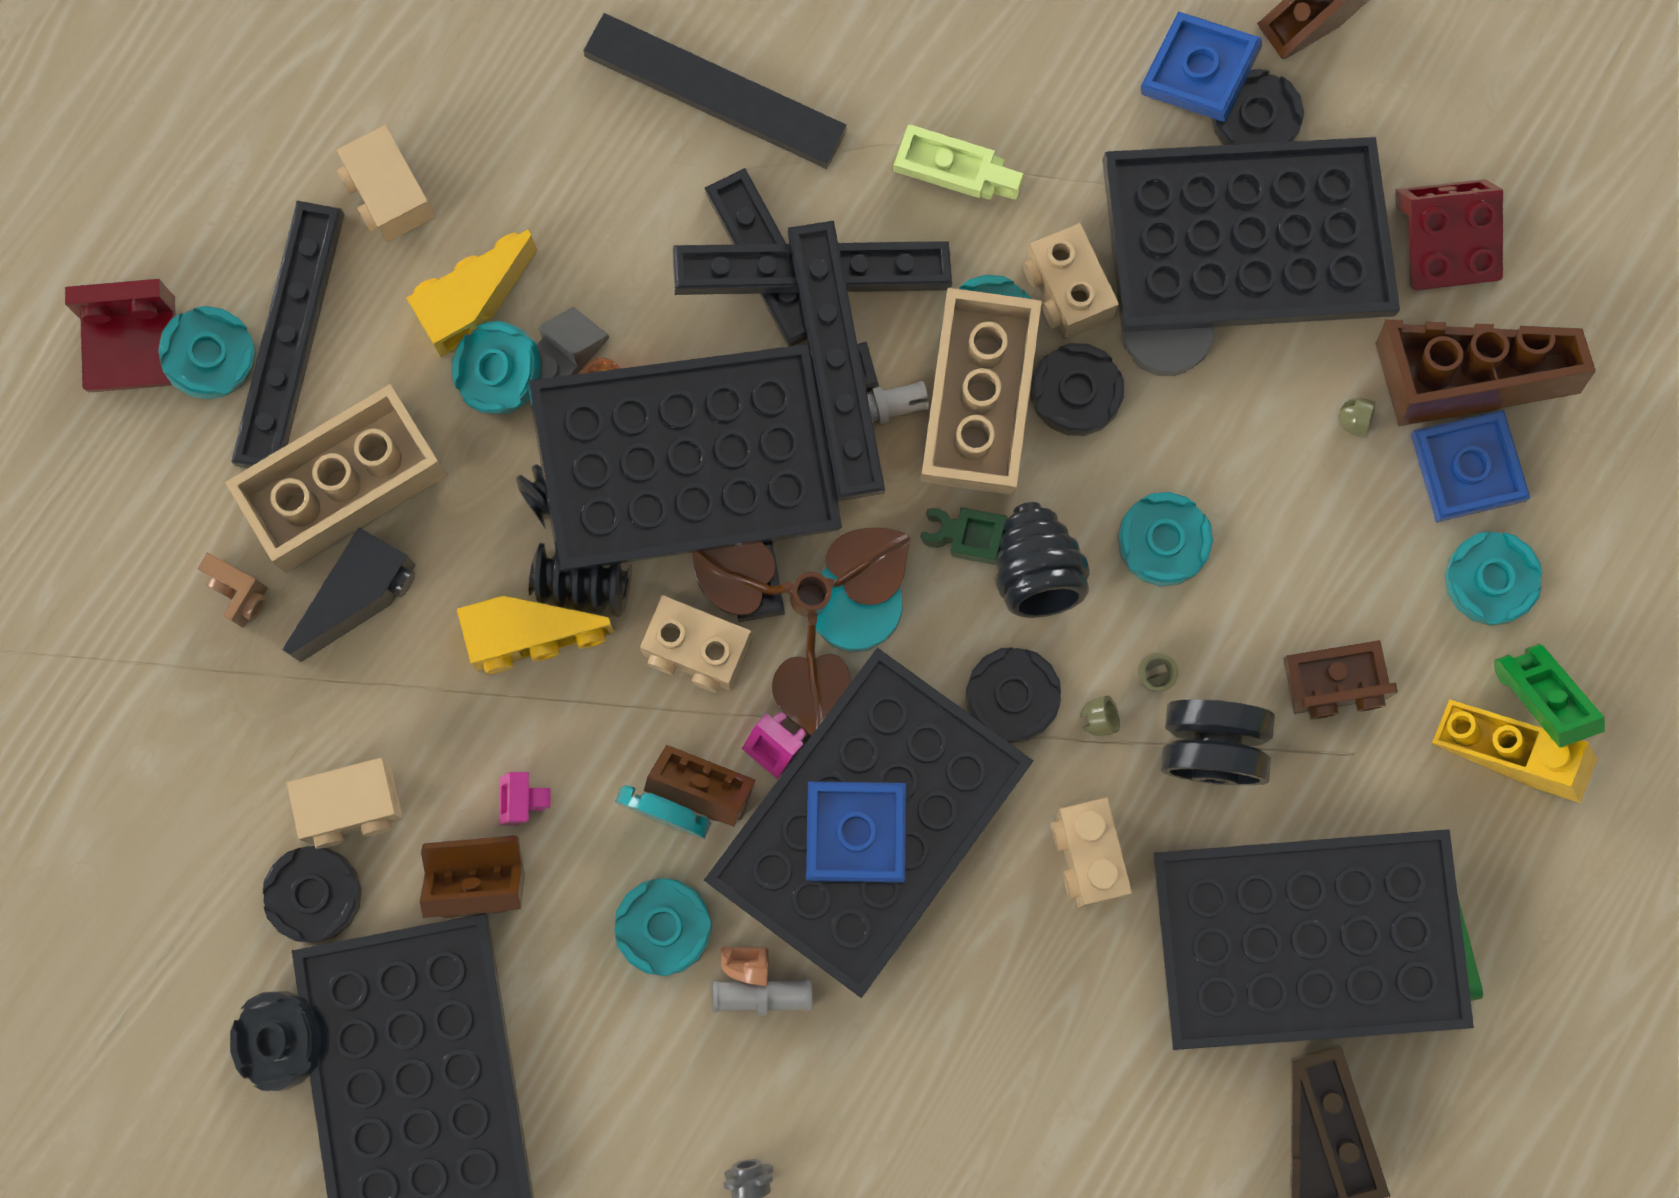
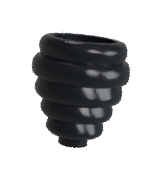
[995,502,1090,618]

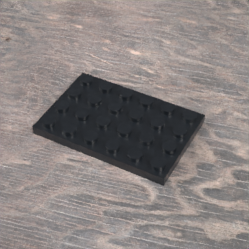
[1102,137,1400,333]
[528,344,842,573]
[704,647,1034,999]
[1153,829,1474,1050]
[291,913,534,1198]

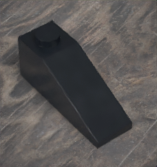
[282,528,416,662]

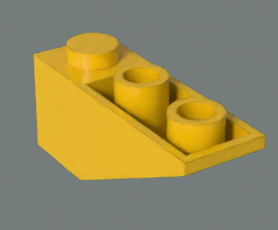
[406,229,537,357]
[457,596,615,674]
[1432,699,1598,803]

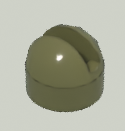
[1339,398,1376,438]
[1137,653,1178,692]
[1080,695,1120,736]

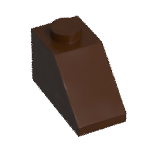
[1257,0,1369,59]

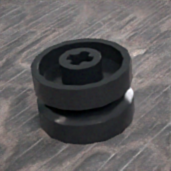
[1161,699,1275,786]

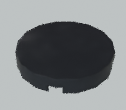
[1211,69,1304,145]
[1031,343,1124,436]
[966,647,1061,743]
[262,846,362,943]
[230,991,321,1091]

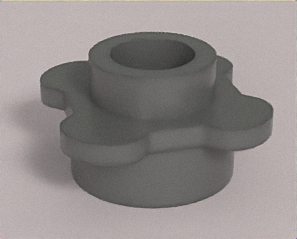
[723,1159,773,1198]

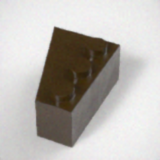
[1290,1044,1390,1198]

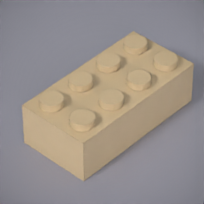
[920,288,1042,495]
[224,384,448,573]

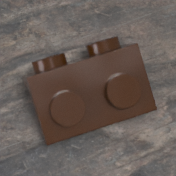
[1283,640,1398,719]
[420,835,525,918]

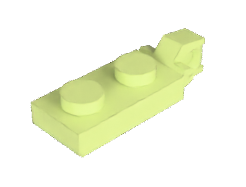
[893,125,1023,200]

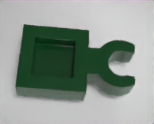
[920,507,1007,565]

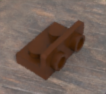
[643,744,756,827]

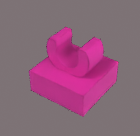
[741,712,806,779]
[499,772,551,826]

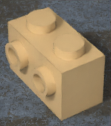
[336,124,436,242]
[1023,223,1119,340]
[640,595,752,693]
[286,757,403,849]
[1050,797,1132,908]

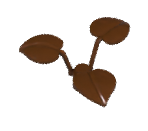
[691,528,911,735]

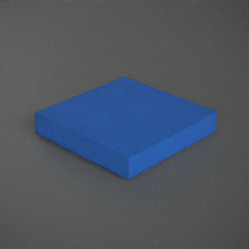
[1140,11,1262,122]
[1411,410,1531,523]
[806,781,906,883]

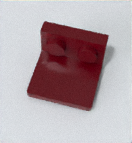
[1395,179,1503,290]
[65,279,176,393]

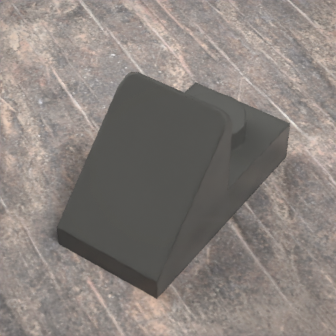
[537,307,609,379]

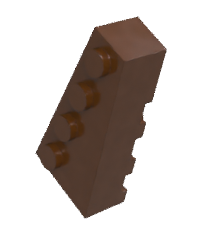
[1375,319,1596,427]

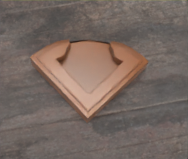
[721,946,769,986]

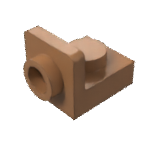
[197,552,268,628]

